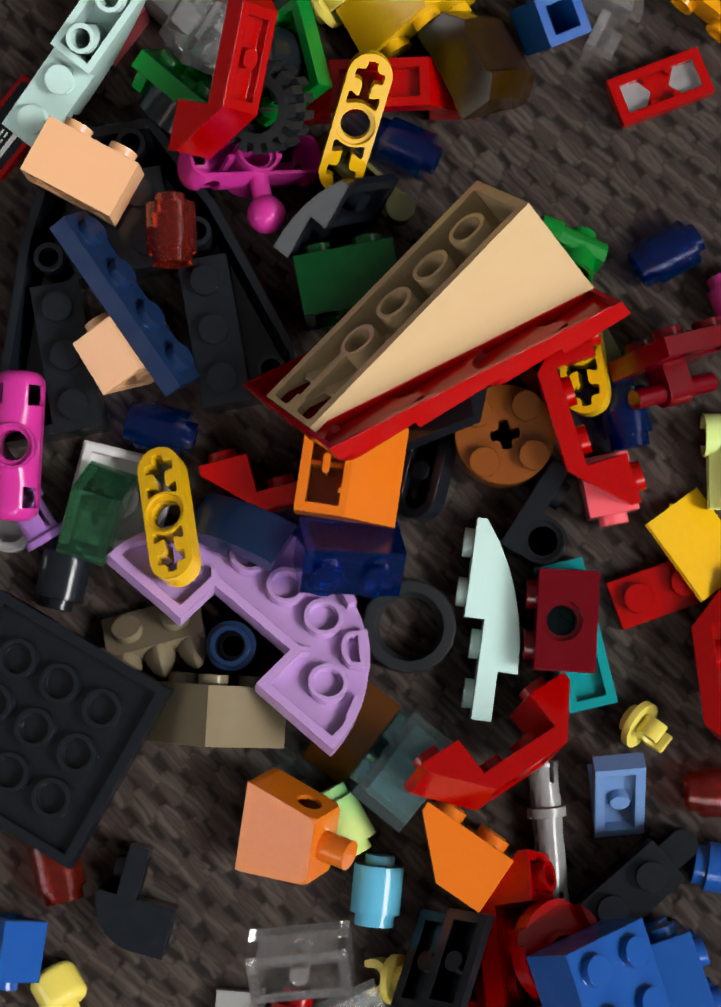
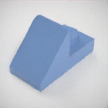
[587,752,646,838]

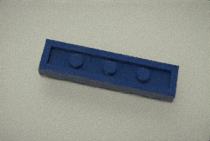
[49,210,201,397]

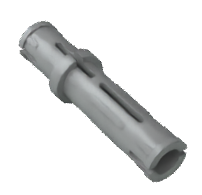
[526,760,570,902]

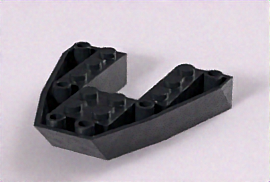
[0,117,295,448]

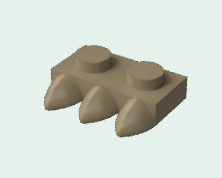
[101,605,207,678]

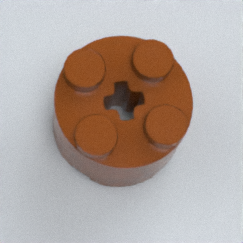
[453,385,555,489]

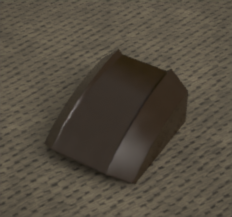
[417,11,536,120]

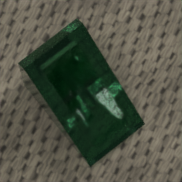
[56,460,138,567]

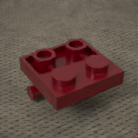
[607,316,721,410]

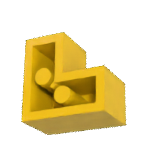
[336,0,476,58]

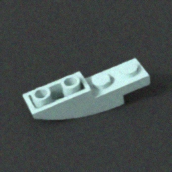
[2,0,146,148]
[455,517,520,722]

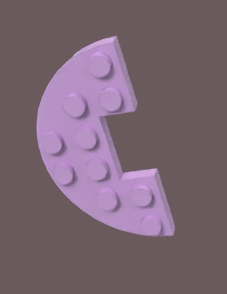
[107,524,370,757]

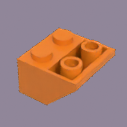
[293,428,409,529]
[420,797,514,913]

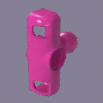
[177,134,322,234]
[0,370,46,521]

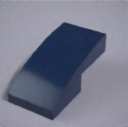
[194,492,297,572]

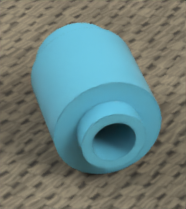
[350,853,404,929]

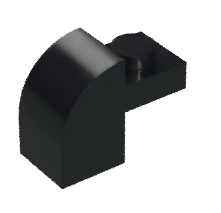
[95,841,179,960]

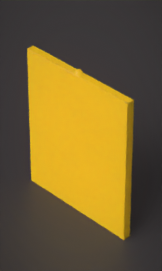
[645,487,721,602]

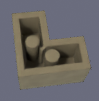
[146,672,286,749]

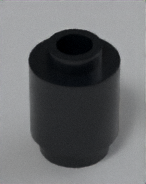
[34,538,92,612]

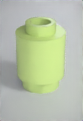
[321,781,376,856]

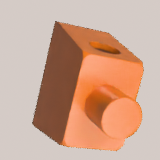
[235,767,357,885]

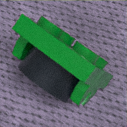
[255,0,333,127]
[131,47,213,134]

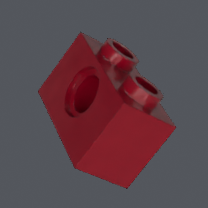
[522,568,601,674]

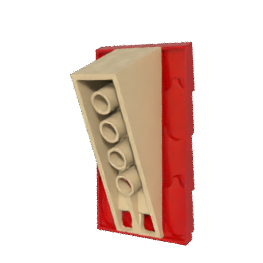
[242,180,631,461]

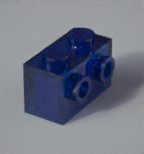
[293,517,407,598]

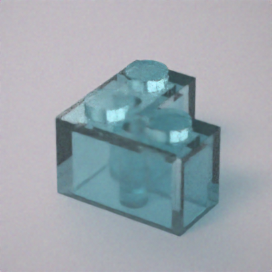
[350,711,454,832]

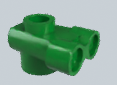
[540,214,608,282]

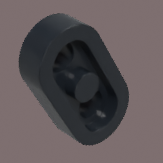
[398,433,457,522]

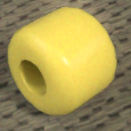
[30,960,87,1007]

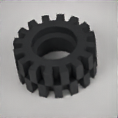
[229,60,315,154]

